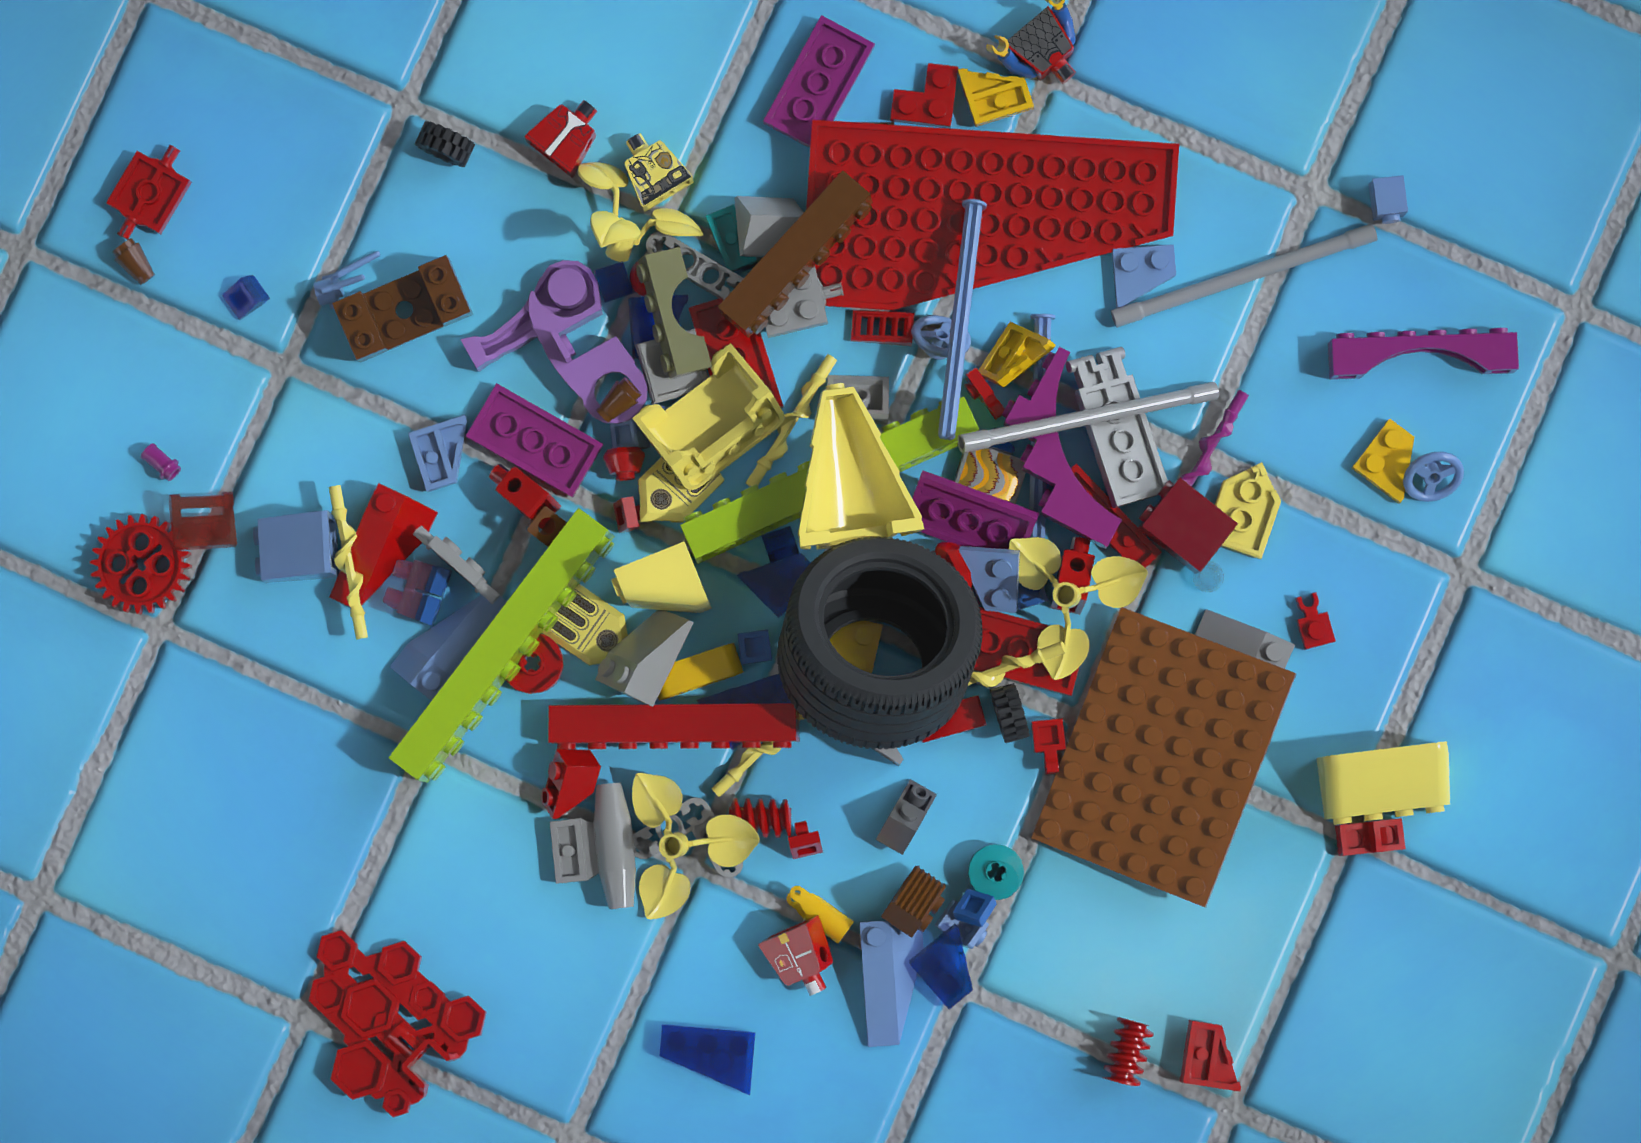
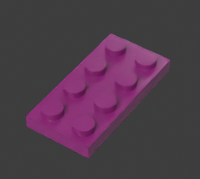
[763,15,875,148]
[466,383,604,498]
[912,470,1039,549]

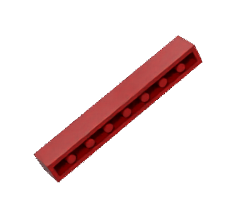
[548,703,800,750]

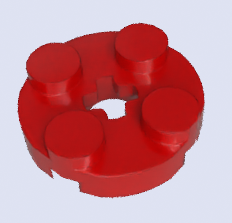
[507,634,564,694]

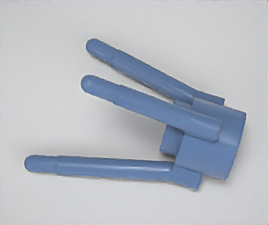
[314,251,380,309]

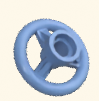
[911,315,971,360]
[1403,452,1464,502]

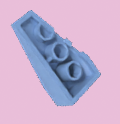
[390,595,507,701]
[859,920,924,1047]

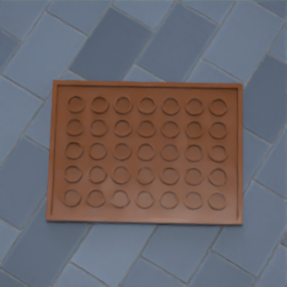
[1031,607,1297,908]

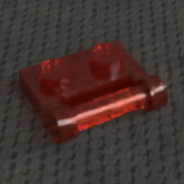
[169,491,237,551]

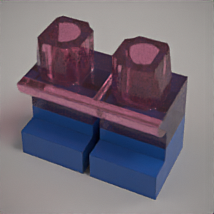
[383,559,452,627]

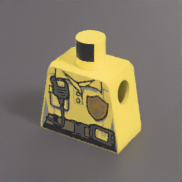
[624,133,694,213]

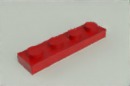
[1071,463,1162,568]

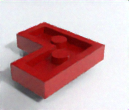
[890,63,958,129]

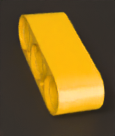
[658,643,744,701]

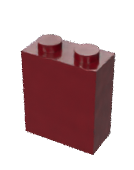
[1138,478,1238,574]

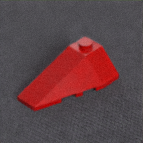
[329,483,438,607]

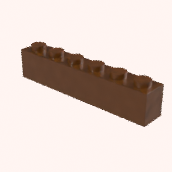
[718,170,872,338]

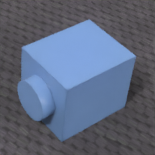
[1368,175,1408,224]

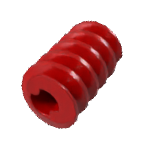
[729,798,791,838]
[1102,1017,1154,1087]

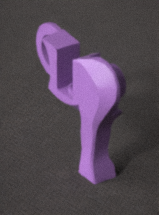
[460,260,648,424]

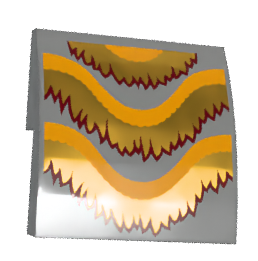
[953,448,1026,504]

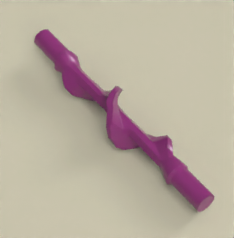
[1180,390,1249,486]

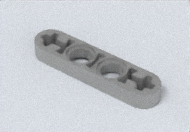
[646,232,744,301]

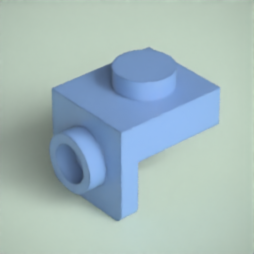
[934,900,989,949]

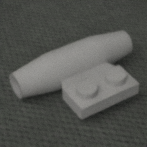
[550,783,636,909]

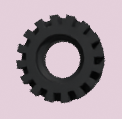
[415,121,475,167]
[990,683,1030,743]

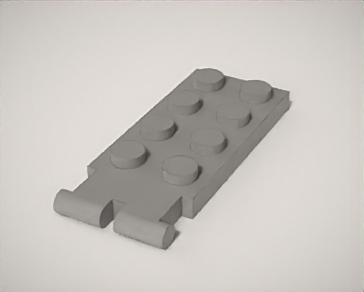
[1066,347,1168,509]

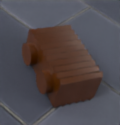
[881,866,946,938]

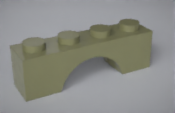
[636,247,712,379]

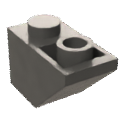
[876,779,937,855]

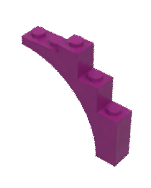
[1001,346,1122,549]

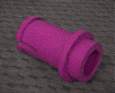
[141,443,181,481]

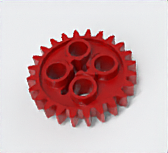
[90,514,192,615]

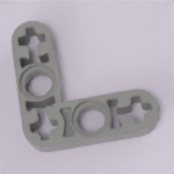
[633,798,743,878]

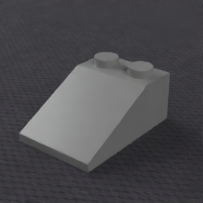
[1195,609,1295,669]
[595,610,694,707]

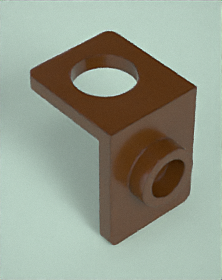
[526,506,567,547]

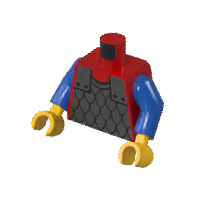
[986,0,1076,84]

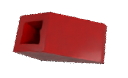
[541,749,601,819]

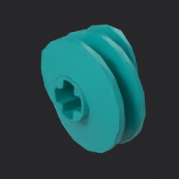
[968,844,1024,900]

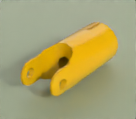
[786,886,854,944]

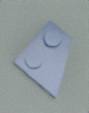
[1112,245,1176,309]
[408,415,467,492]
[959,546,1020,613]

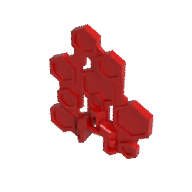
[308,930,487,1118]

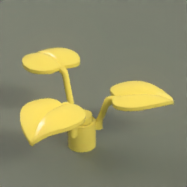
[578,162,703,262]
[1009,537,1148,680]
[632,772,760,919]

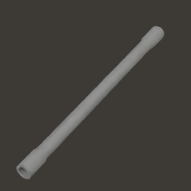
[1111,223,1378,328]
[958,382,1219,453]

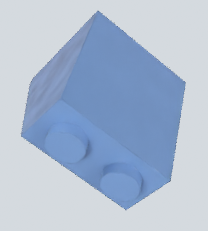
[253,510,339,583]

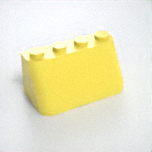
[1316,741,1450,825]

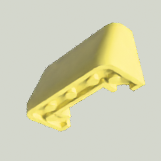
[632,343,785,490]
[611,542,712,613]

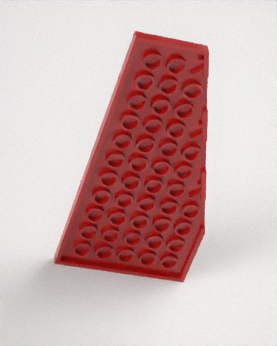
[806,119,1180,311]

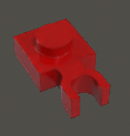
[964,368,1005,420]
[1295,592,1336,650]

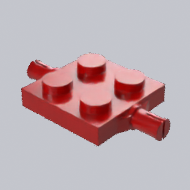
[106,144,192,240]

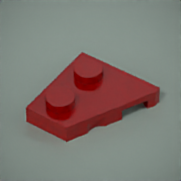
[1180,1020,1241,1092]

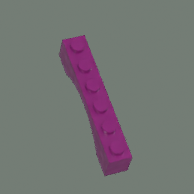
[1328,328,1519,380]

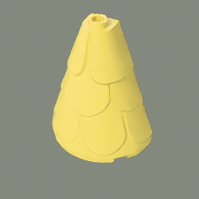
[798,383,924,550]

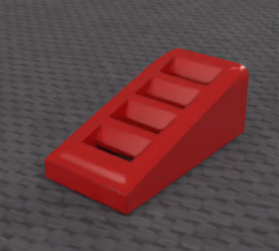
[851,310,915,346]

